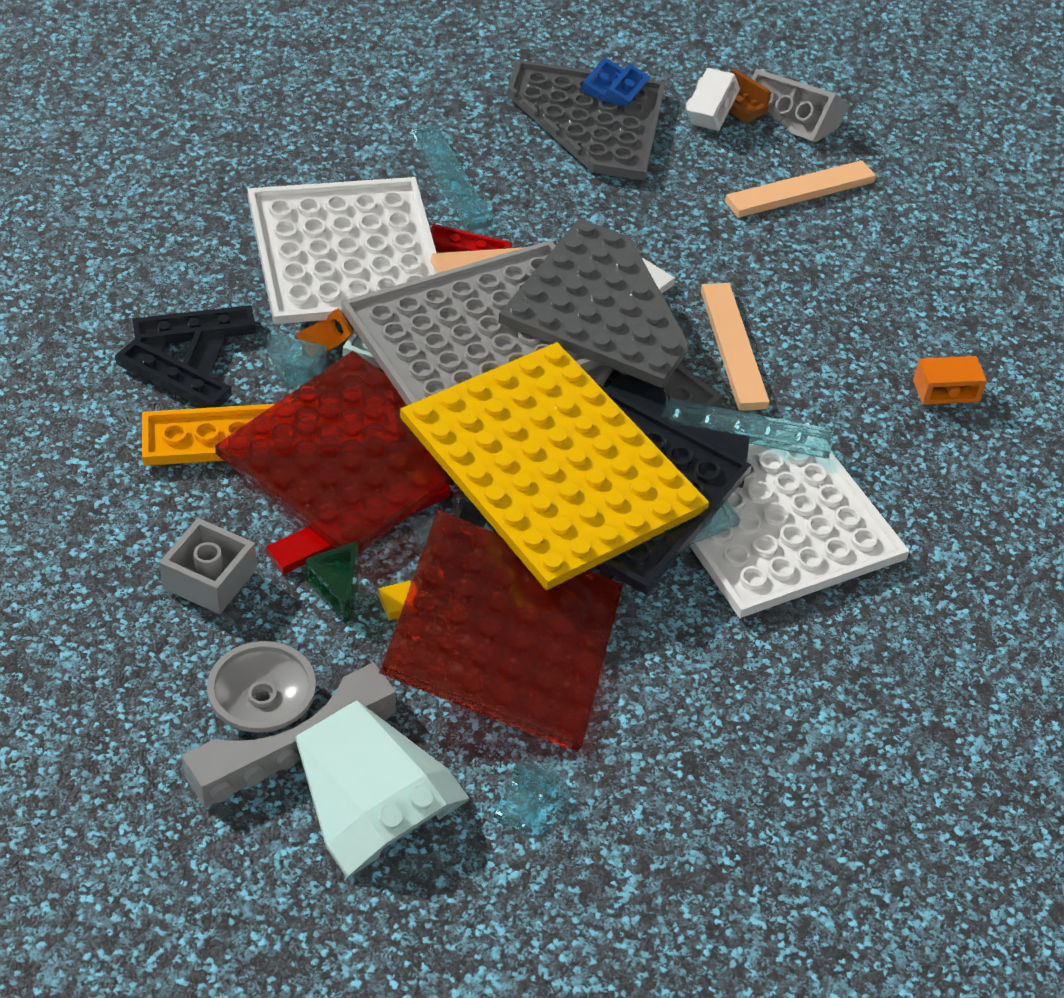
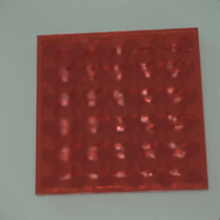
[215,351,453,561]
[379,510,623,752]

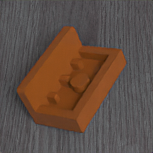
[729,69,771,123]

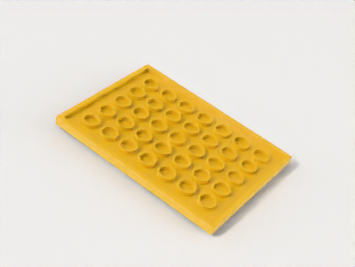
[400,342,709,590]

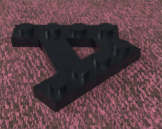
[115,305,256,408]

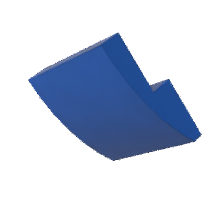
[580,57,651,106]

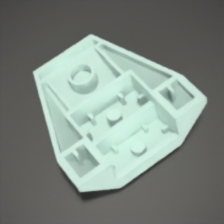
[295,700,470,878]

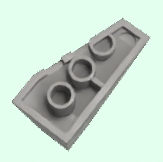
[752,69,849,143]

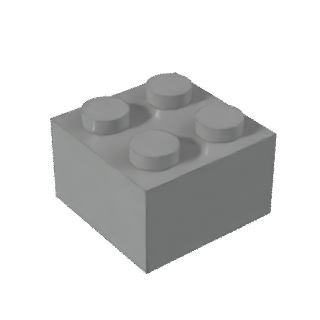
[159,518,257,614]

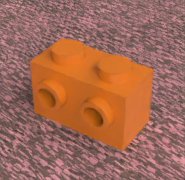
[913,356,987,405]

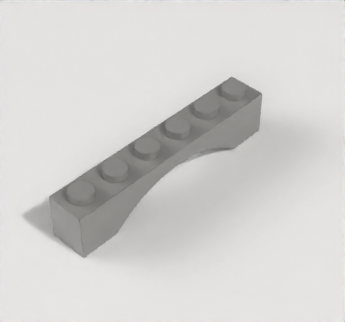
[181,662,396,808]

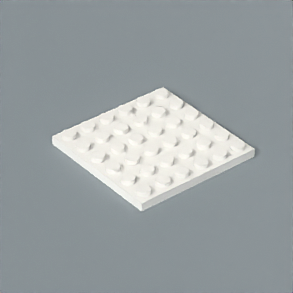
[248,177,437,324]
[689,423,909,618]

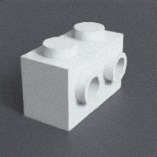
[686,68,740,131]

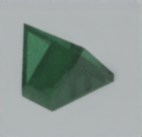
[305,541,359,624]

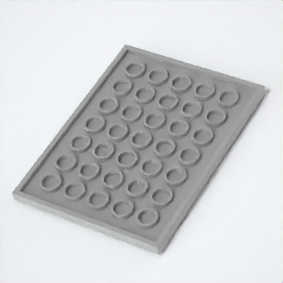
[341,240,603,405]

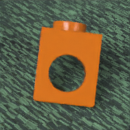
[294,308,354,361]

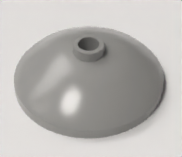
[207,641,316,733]

